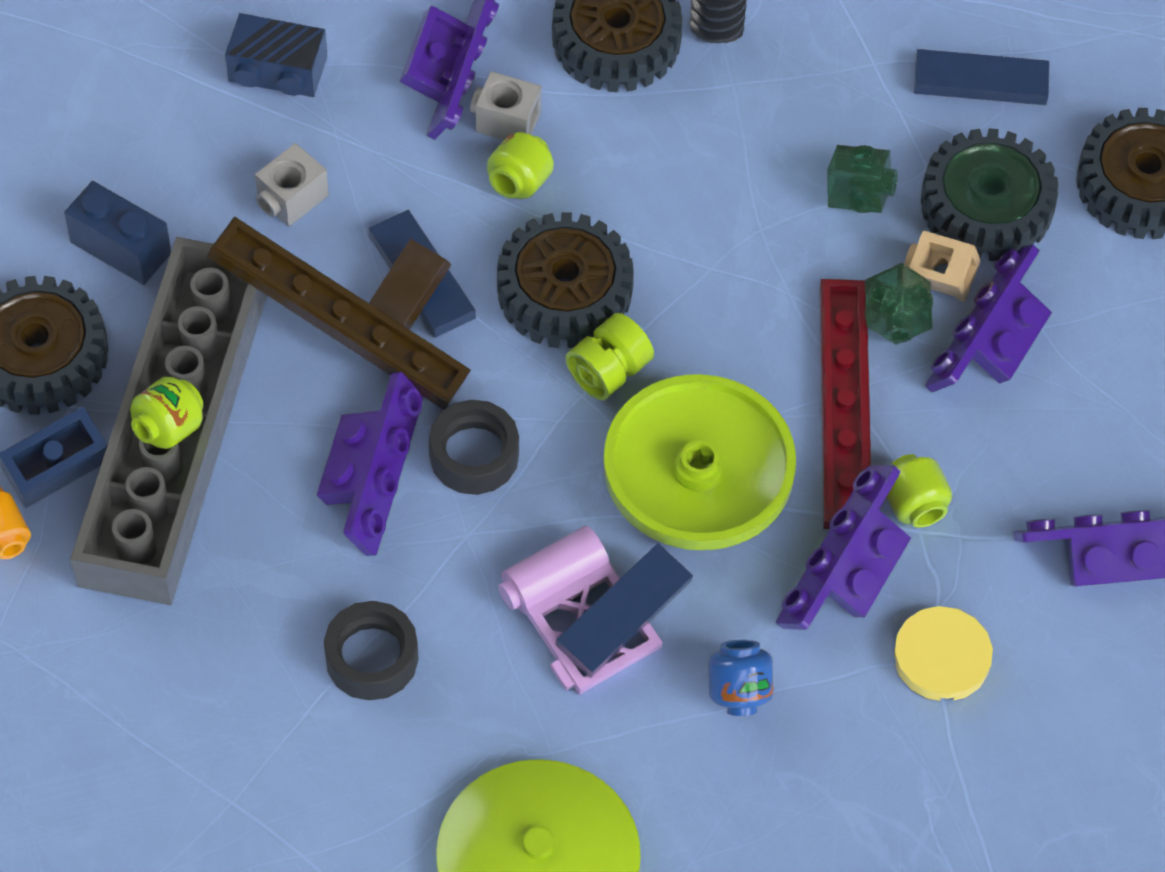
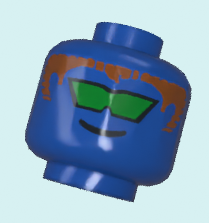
[708,639,774,716]

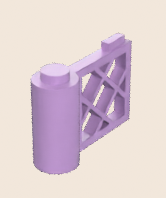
[498,525,663,695]

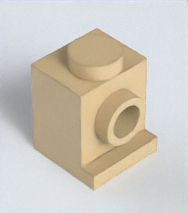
[905,230,981,302]

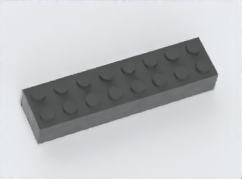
[70,237,267,605]

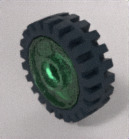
[921,128,1059,261]

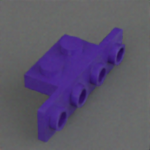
[399,0,499,140]
[925,244,1052,393]
[316,372,424,556]
[776,465,911,630]
[1013,510,1165,587]

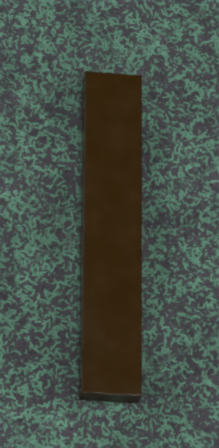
[207,216,471,410]

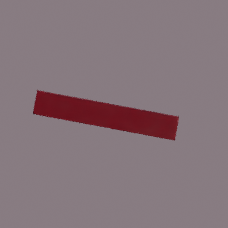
[819,279,871,529]

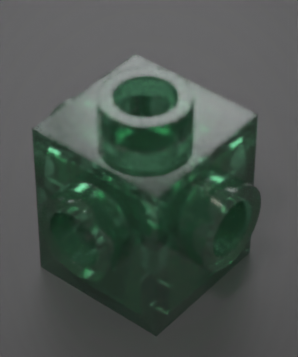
[827,144,898,213]
[865,263,933,345]

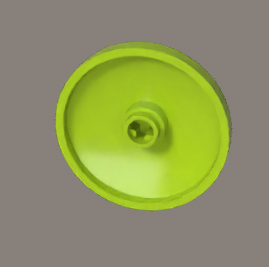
[603,374,796,550]
[436,759,641,872]

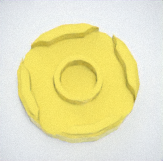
[894,606,993,701]

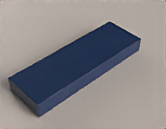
[914,49,1049,105]
[368,209,476,338]
[555,543,693,678]

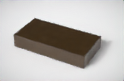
[369,238,452,330]

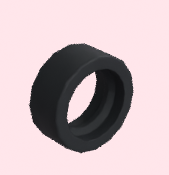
[429,399,519,495]
[324,601,419,701]

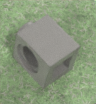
[470,72,541,140]
[255,143,329,227]

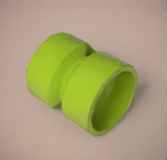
[565,313,654,400]

